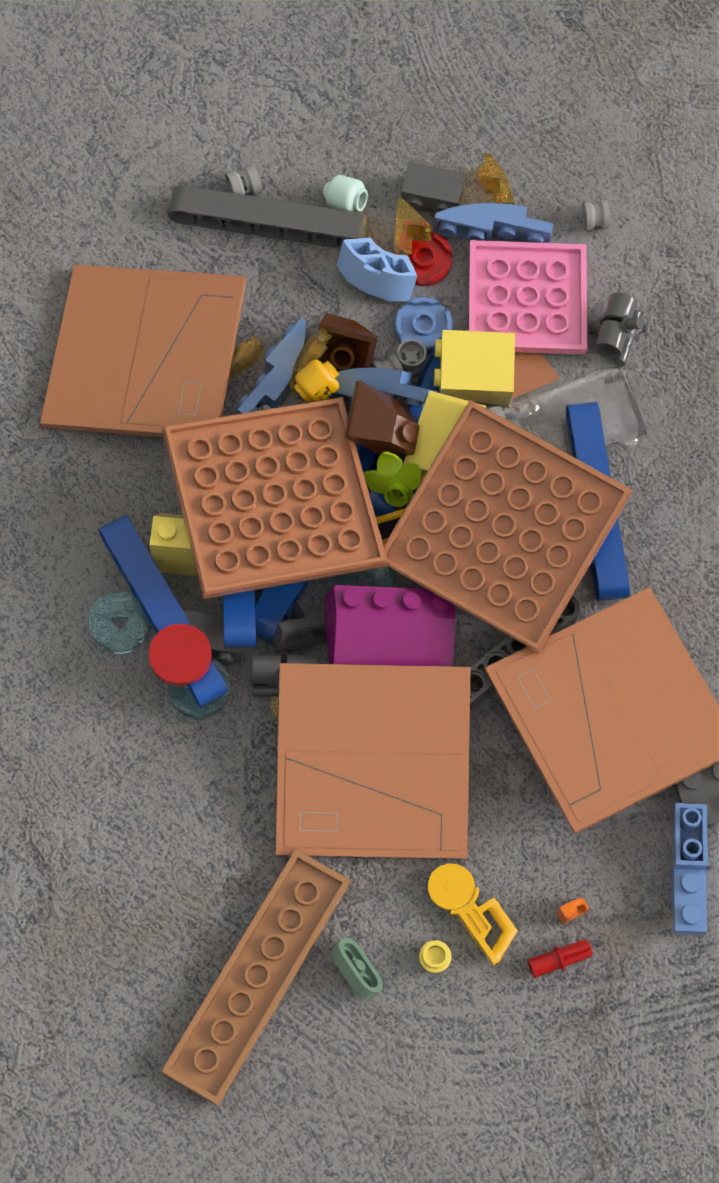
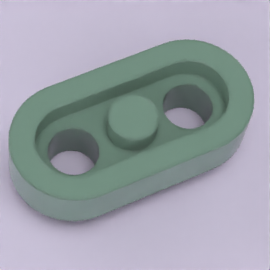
[331,938,383,999]

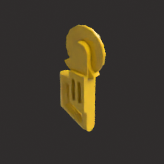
[428,863,517,966]

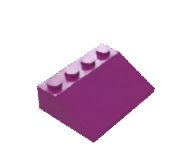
[323,585,456,667]

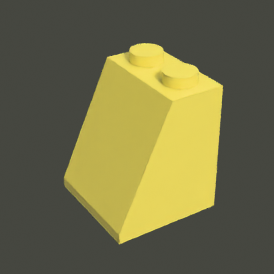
[434,330,515,406]
[404,391,486,480]
[150,513,197,576]

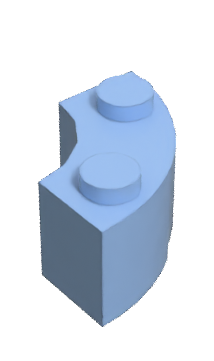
[336,237,417,303]

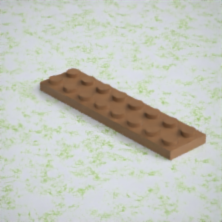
[161,849,351,1107]

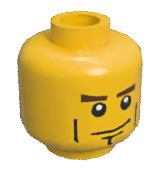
[294,359,339,403]

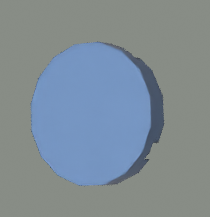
[394,297,453,354]

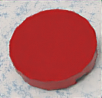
[395,231,453,287]
[148,624,212,687]

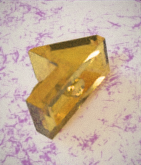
[394,199,431,255]

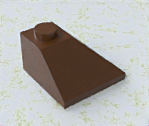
[311,313,378,372]
[345,380,420,458]

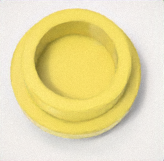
[419,940,451,973]

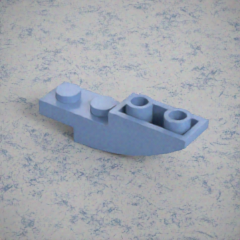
[433,203,554,243]
[237,318,306,414]
[330,367,438,407]
[671,803,708,935]

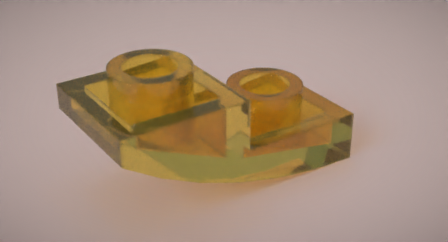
[477,153,514,205]
[289,328,332,392]
[228,335,263,381]

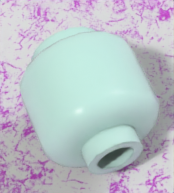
[323,175,368,213]

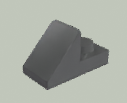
[272,600,327,652]

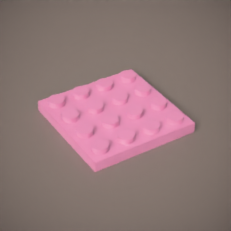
[468,240,587,355]

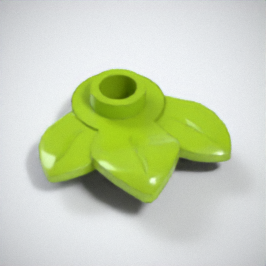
[364,452,422,507]

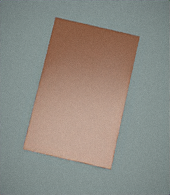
[494,352,561,406]

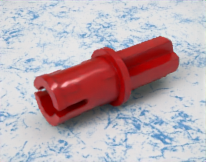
[527,939,593,979]

